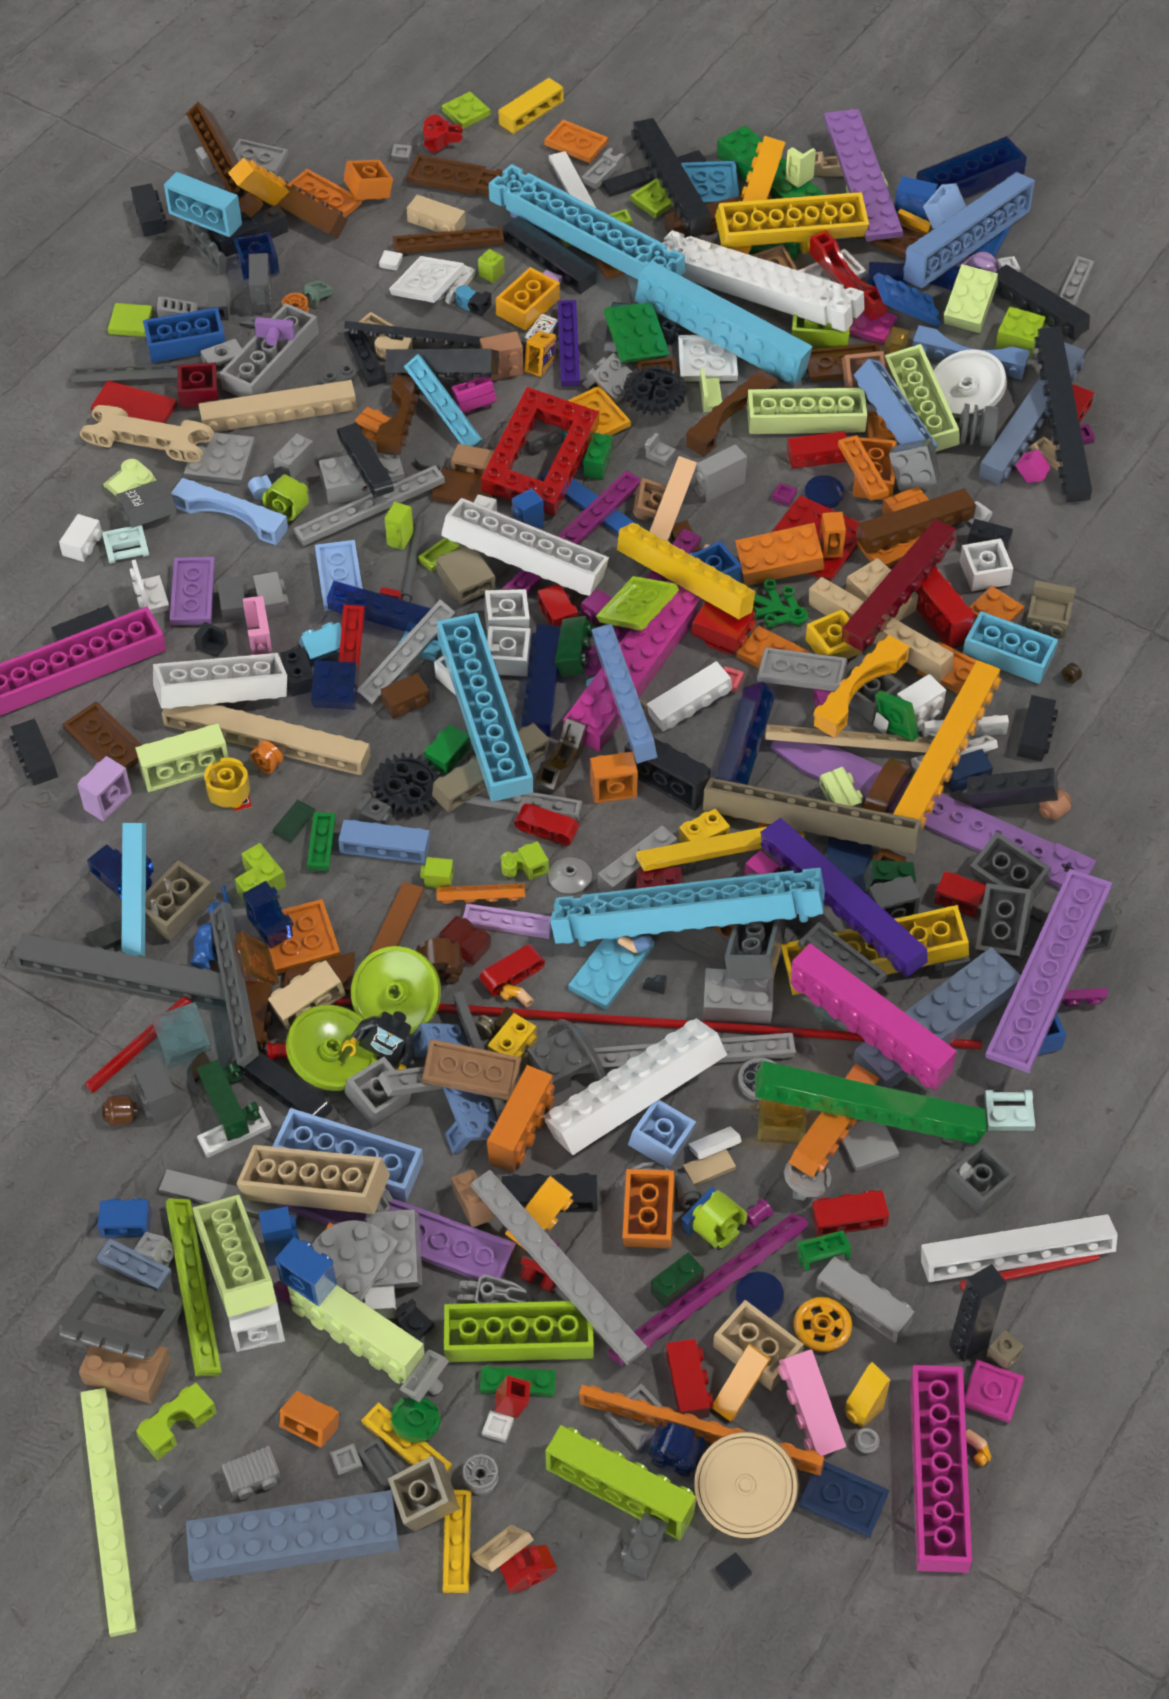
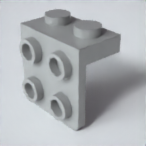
[582,352,633,403]

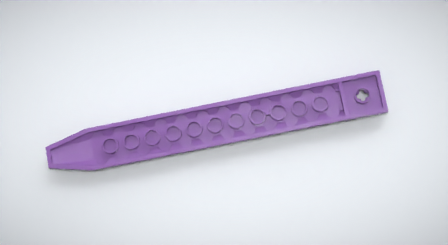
[771,740,1097,889]

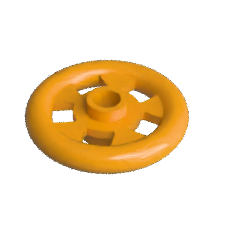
[793,1297,852,1352]

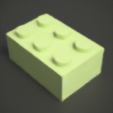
[944,264,998,333]

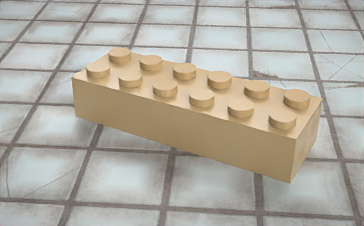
[236,1145,390,1214]

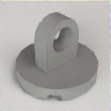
[784,1161,832,1201]

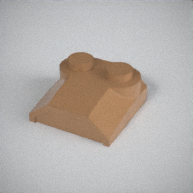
[633,478,667,520]

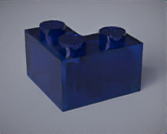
[243,881,294,949]

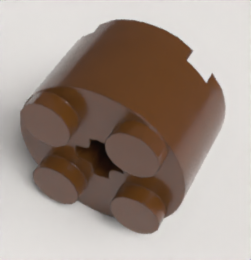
[416,938,463,983]

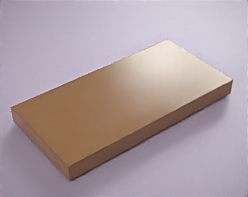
[421,1039,521,1100]

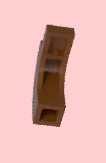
[863,758,914,813]

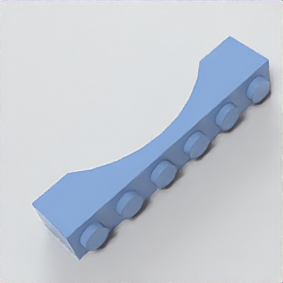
[171,478,288,546]

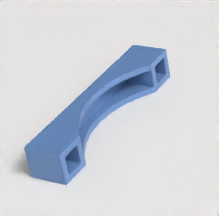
[912,325,1030,380]

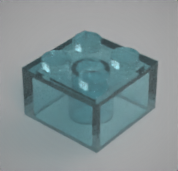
[151,1002,211,1066]

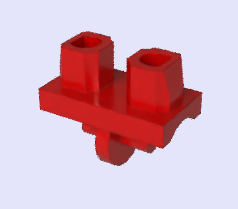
[520,1256,558,1294]

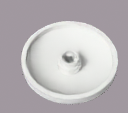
[933,350,1007,418]

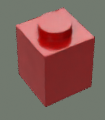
[494,1375,531,1418]

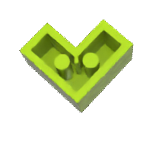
[235,843,286,908]

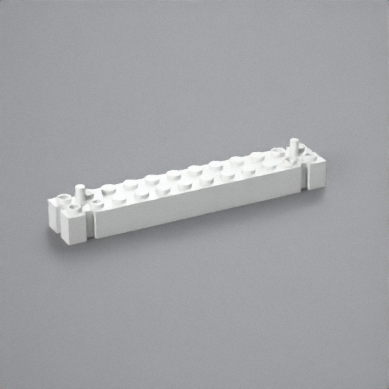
[662,230,864,332]

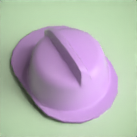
[955,252,999,273]

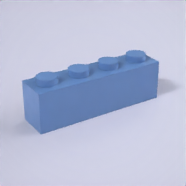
[338,820,430,864]

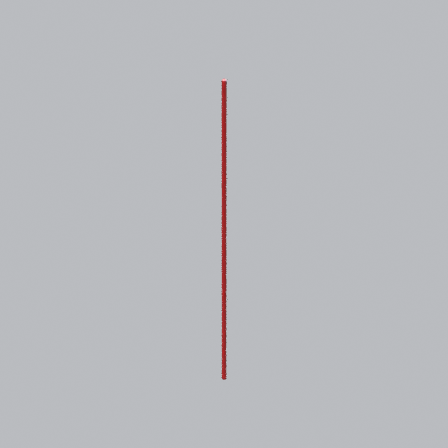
[332,997,982,1049]

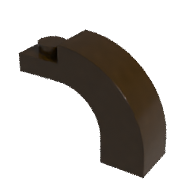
[535,717,588,790]

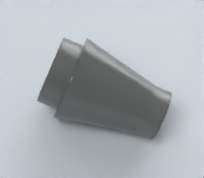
[675,1173,701,1209]

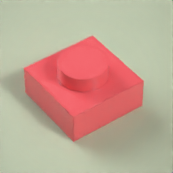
[724,666,744,693]

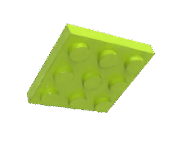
[596,576,679,631]

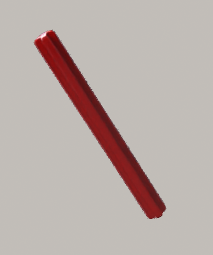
[85,996,192,1092]

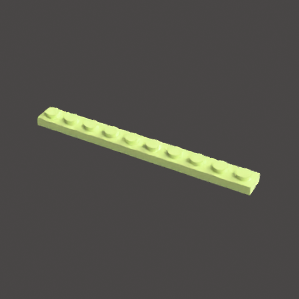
[80,1387,137,1637]

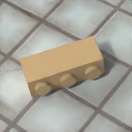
[407,195,466,232]

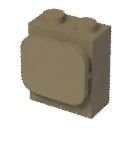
[436,546,495,605]

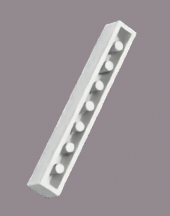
[921,1214,1118,1282]

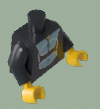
[342,1011,416,1070]

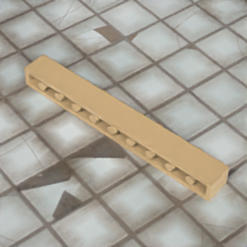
[162,704,371,776]

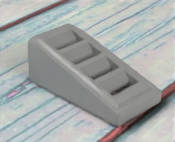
[157,297,197,317]

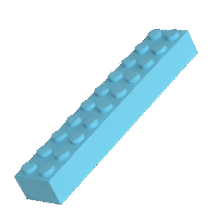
[635,261,813,386]
[437,613,533,802]

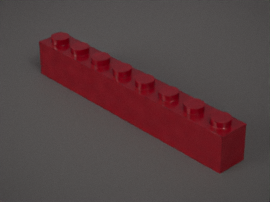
[842,519,957,652]

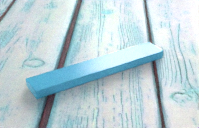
[404,354,483,447]
[122,823,146,956]

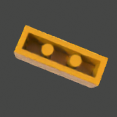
[505,1176,573,1249]

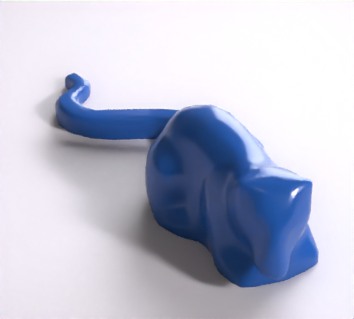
[190,885,230,969]

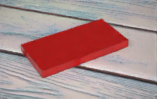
[91,381,178,424]

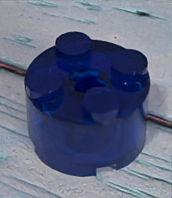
[647,1422,705,1477]

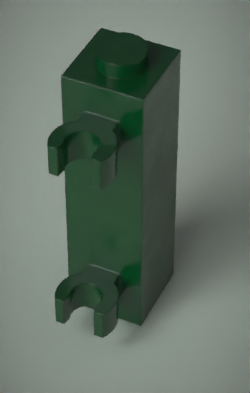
[196,1059,261,1141]

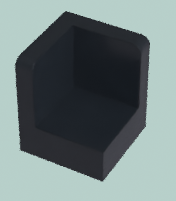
[194,622,228,657]

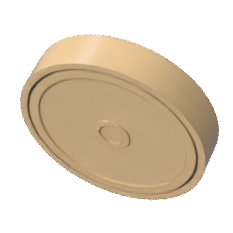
[694,1432,799,1538]

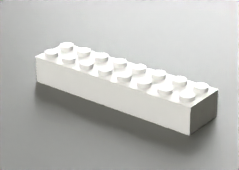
[441,498,609,596]
[543,1018,727,1155]

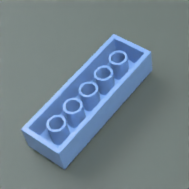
[272,1108,423,1202]

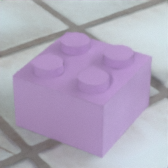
[77,756,132,822]

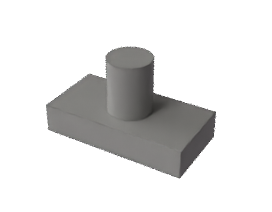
[399,1349,449,1402]

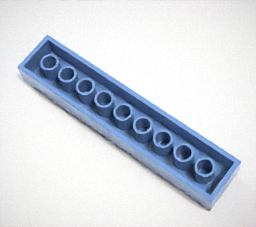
[904,172,1035,289]

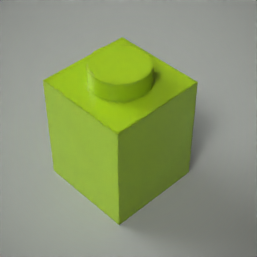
[478,249,505,283]
[420,857,454,889]

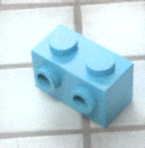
[299,622,342,663]

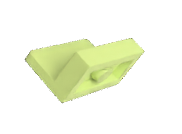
[785,147,816,188]
[699,369,722,412]

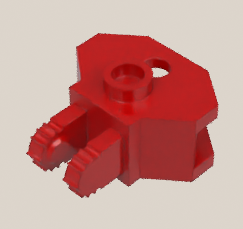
[423,115,463,152]
[499,1545,557,1593]

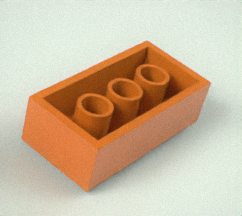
[735,523,824,586]
[487,1065,555,1173]

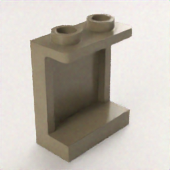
[1026,580,1076,638]

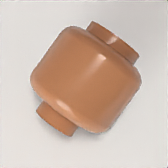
[1039,789,1072,821]

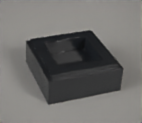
[715,1552,752,1590]

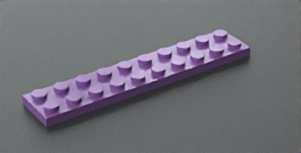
[824,109,903,242]
[986,869,1113,1073]
[277,1199,516,1281]

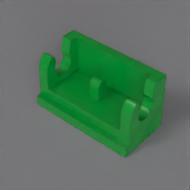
[797,1230,851,1272]

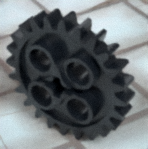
[624,364,686,416]
[373,753,440,817]

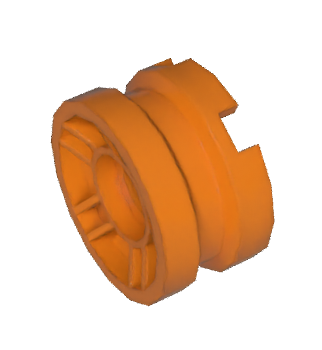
[282,293,309,313]
[250,740,284,774]

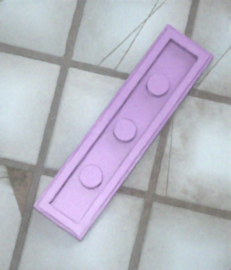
[462,903,552,939]

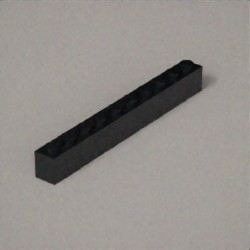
[631,118,712,235]
[1034,326,1092,502]

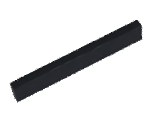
[602,150,707,197]

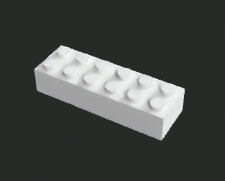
[153,653,287,709]

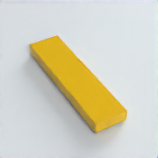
[361,1402,453,1473]
[443,1490,471,1593]

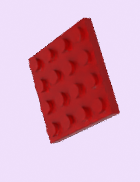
[772,495,861,582]

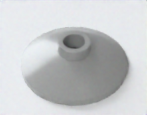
[548,857,592,895]

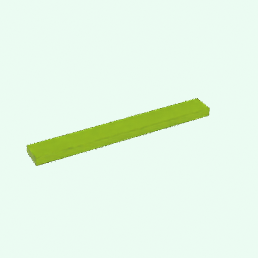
[165,1198,222,1376]

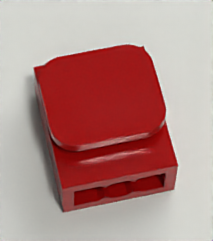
[692,601,757,654]

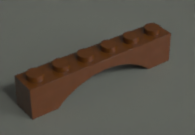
[686,369,778,457]
[377,375,420,454]

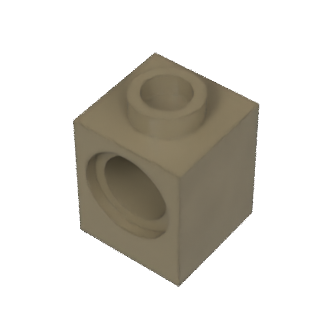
[986,1330,1024,1370]

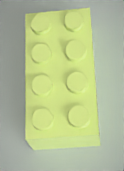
[136,724,228,792]

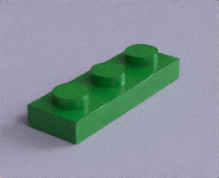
[307,812,336,872]
[480,1366,556,1397]

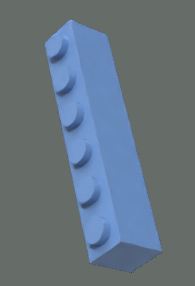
[854,359,938,449]

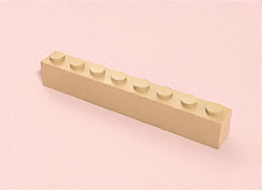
[199,380,357,432]
[809,577,954,682]

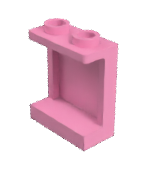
[243,596,273,655]

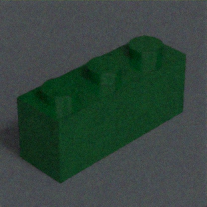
[555,616,594,677]

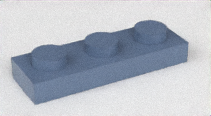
[96,1238,172,1291]

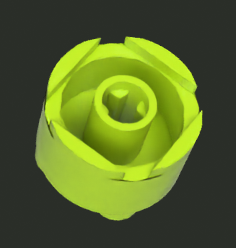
[262,474,309,522]
[693,1190,747,1249]

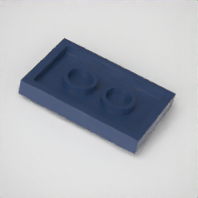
[799,1461,890,1538]

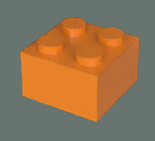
[343,160,393,201]
[590,752,638,804]

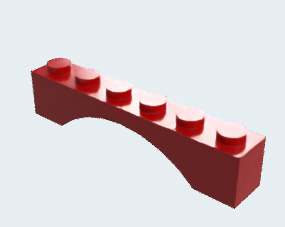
[809,230,887,321]

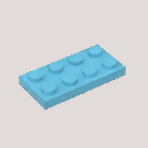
[568,934,655,1010]

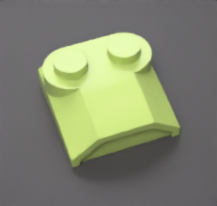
[103,459,156,497]

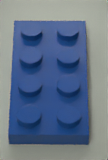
[873,272,942,327]

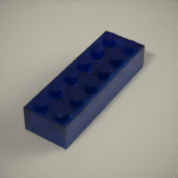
[916,136,1027,198]

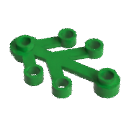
[753,579,808,628]

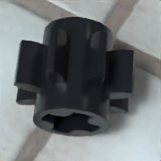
[660,320,681,344]

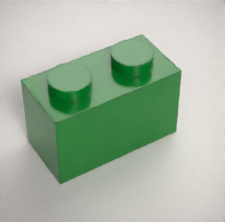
[584,432,613,480]
[424,724,471,776]

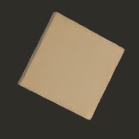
[471,1525,534,1572]

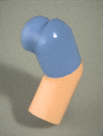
[618,935,653,953]

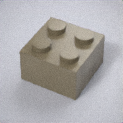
[388,1456,460,1532]

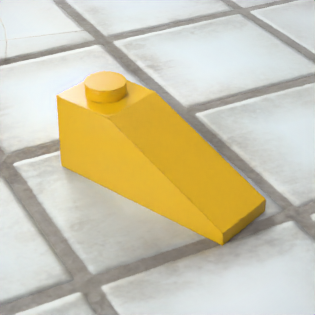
[845,1362,890,1429]

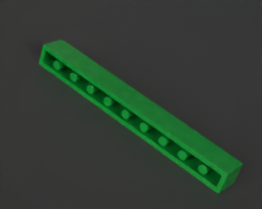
[755,1061,987,1145]

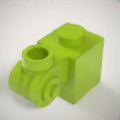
[500,841,549,881]

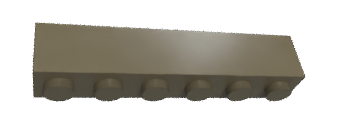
[432,723,550,813]

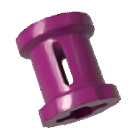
[745,1198,774,1229]

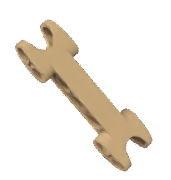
[80,405,214,462]

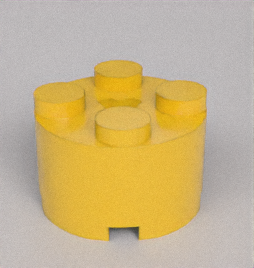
[204,757,250,808]

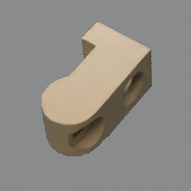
[375,336,412,360]

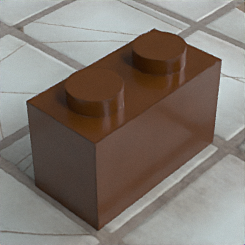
[380,673,430,719]

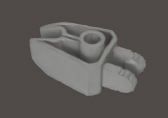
[456,1274,527,1304]

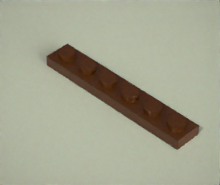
[393,227,504,254]

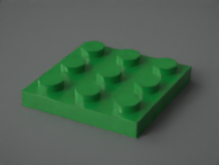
[603,302,670,363]

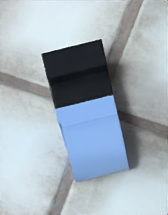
[248,467,284,500]

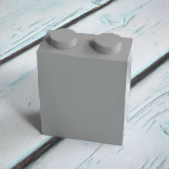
[694,444,747,503]

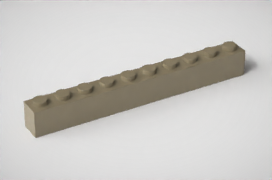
[703,778,922,854]

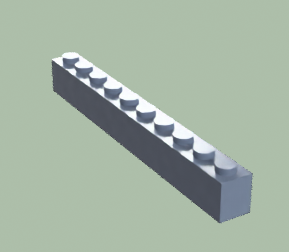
[979,342,1086,485]

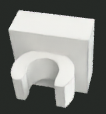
[968,501,992,524]

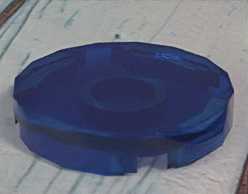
[805,475,844,508]
[736,1271,784,1318]

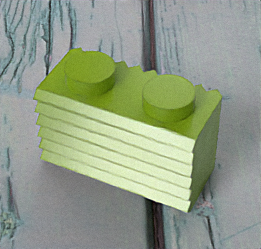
[384,502,414,550]

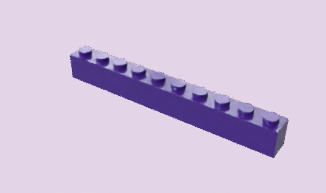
[760,818,928,977]

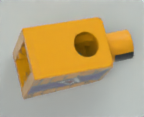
[524,331,557,377]

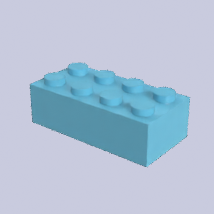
[164,172,242,237]
[963,611,1058,684]

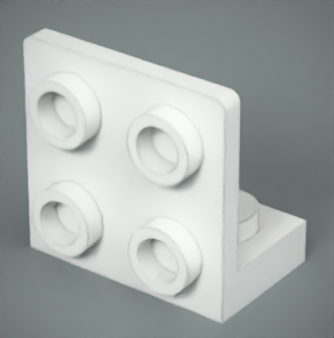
[129,560,170,614]

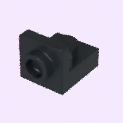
[395,1299,434,1341]

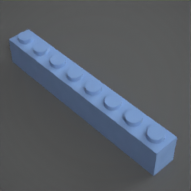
[591,624,657,763]

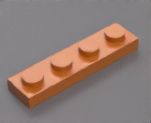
[838,435,889,501]
[436,883,525,904]

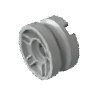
[463,1454,499,1496]

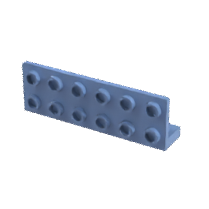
[412,1023,497,1154]

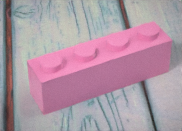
[778,1349,846,1456]

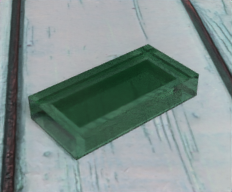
[273,799,316,843]

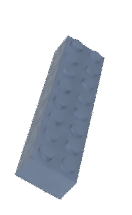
[854,947,1021,1088]
[186,1490,399,1582]

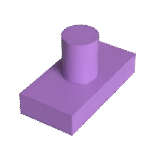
[255,317,295,346]

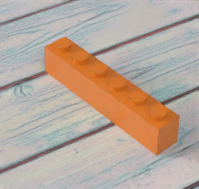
[788,1064,879,1178]

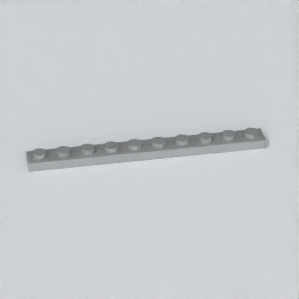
[578,1033,796,1074]
[471,1170,647,1365]

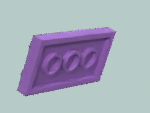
[170,557,215,625]

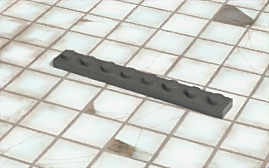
[210,902,259,1067]

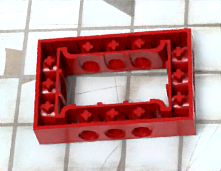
[481,387,599,517]

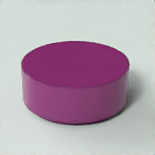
[273,1281,291,1303]

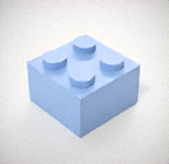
[628,1100,696,1169]

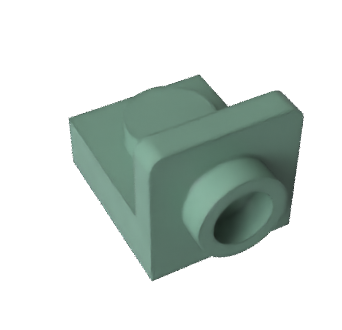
[303,280,333,308]

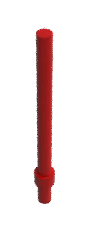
[959,1254,1100,1291]

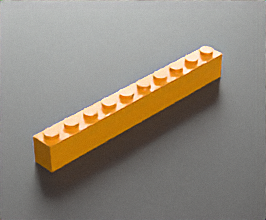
[893,660,1002,830]

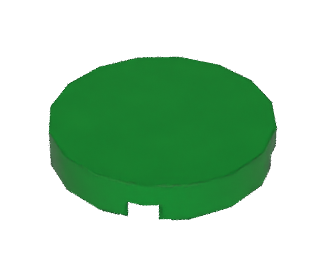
[390,1397,441,1443]

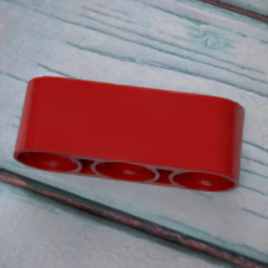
[514,803,580,846]
[479,944,545,996]

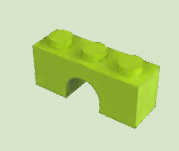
[136,1382,217,1461]

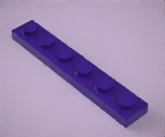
[557,300,580,387]

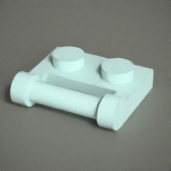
[102,525,149,564]
[984,1090,1035,1131]

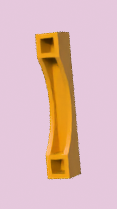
[813,635,910,738]

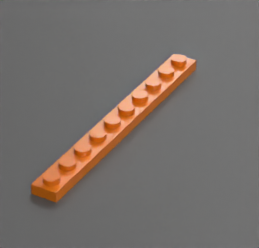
[579,1385,824,1476]

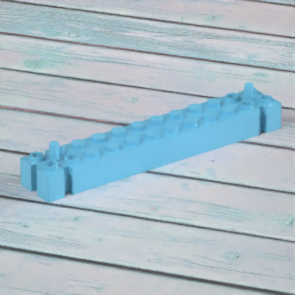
[489,164,685,280]
[550,868,825,947]

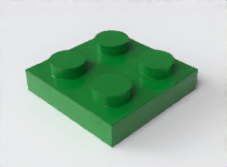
[875,691,919,741]

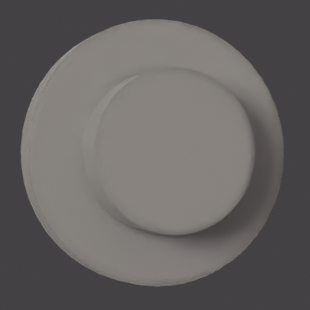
[854,1428,880,1454]

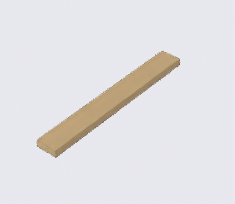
[765,724,934,753]

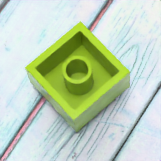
[995,306,1046,358]

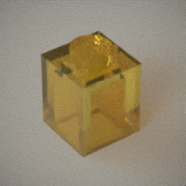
[885,326,911,355]

